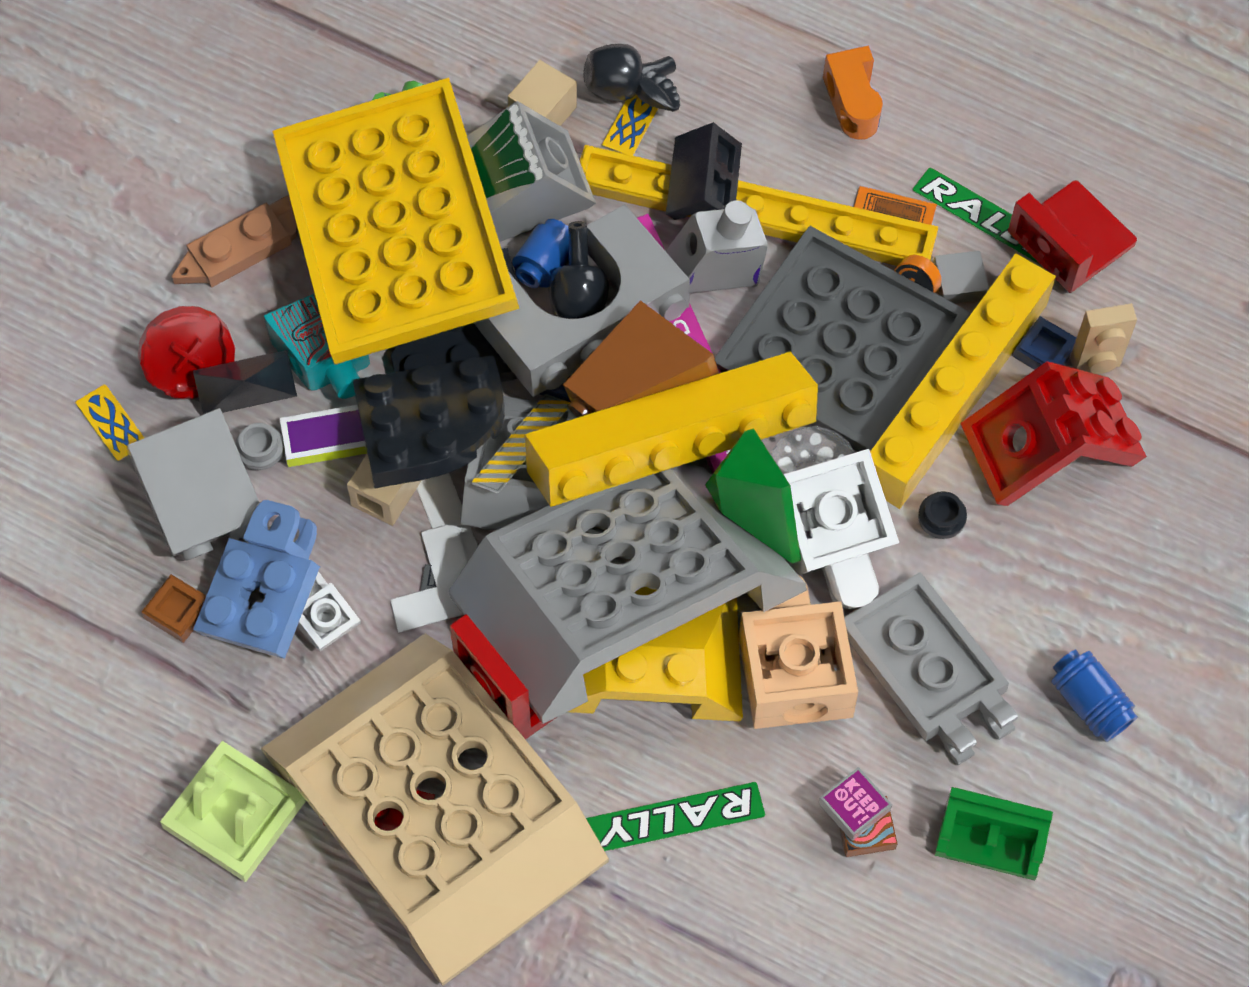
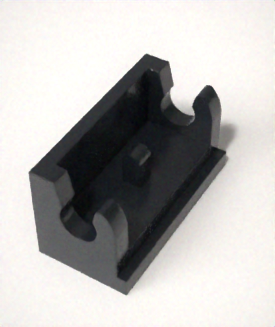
[666,122,742,220]

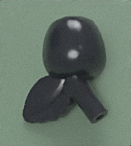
[583,43,680,112]
[548,221,609,319]

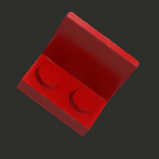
[1008,180,1137,294]

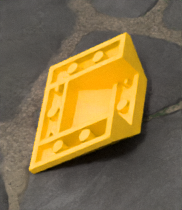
[568,587,743,721]

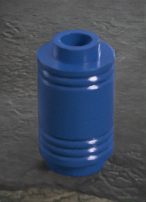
[1051,649,1138,742]

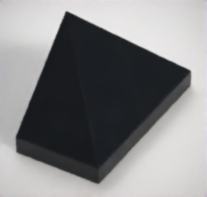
[193,350,297,415]

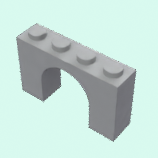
[474,204,690,397]

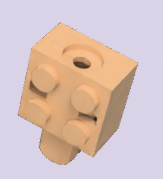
[739,576,858,729]

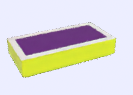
[280,405,367,467]

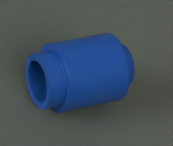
[512,219,569,288]

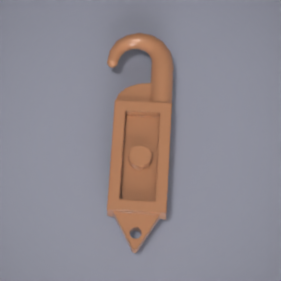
[172,195,298,288]

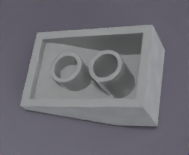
[461,396,577,530]

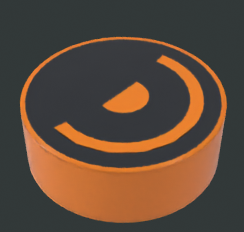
[894,255,942,293]

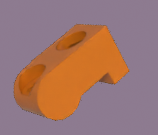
[823,45,883,140]

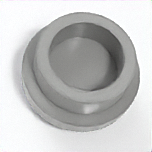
[235,423,284,470]

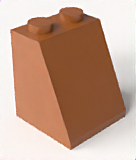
[563,300,719,418]

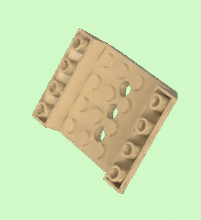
[261,633,609,986]

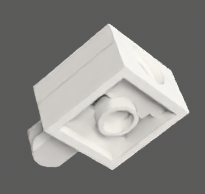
[784,449,899,609]

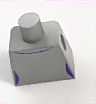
[666,200,768,293]

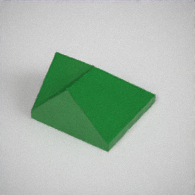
[705,428,801,564]

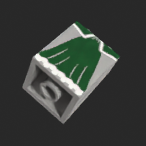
[467,101,596,242]

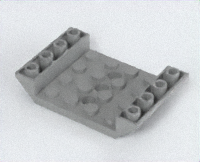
[449,463,807,724]

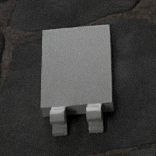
[844,572,1018,765]

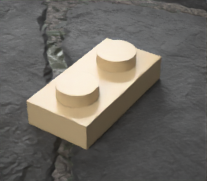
[1070,303,1137,374]

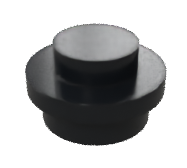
[918,491,967,539]

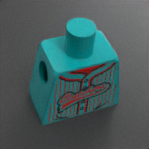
[264,293,370,399]

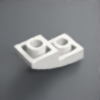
[297,572,361,652]

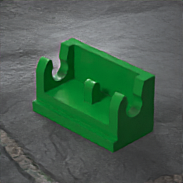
[934,787,1053,881]

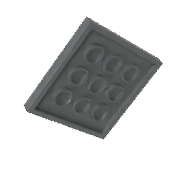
[715,226,970,452]

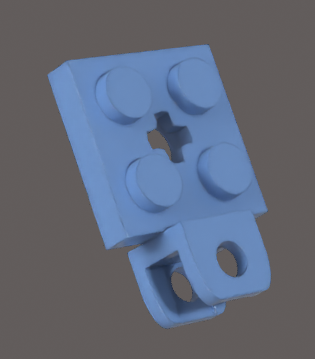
[193,500,320,659]

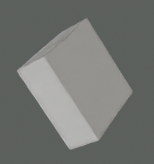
[933,251,989,303]

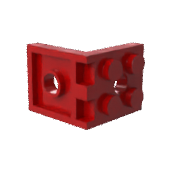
[960,361,1147,506]
[450,614,557,740]

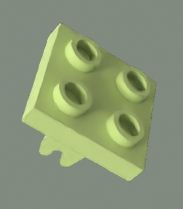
[160,741,306,882]

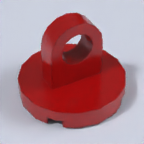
[138,306,235,398]

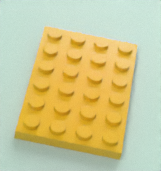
[272,77,520,364]

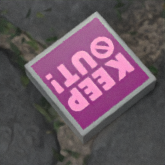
[819,767,892,841]

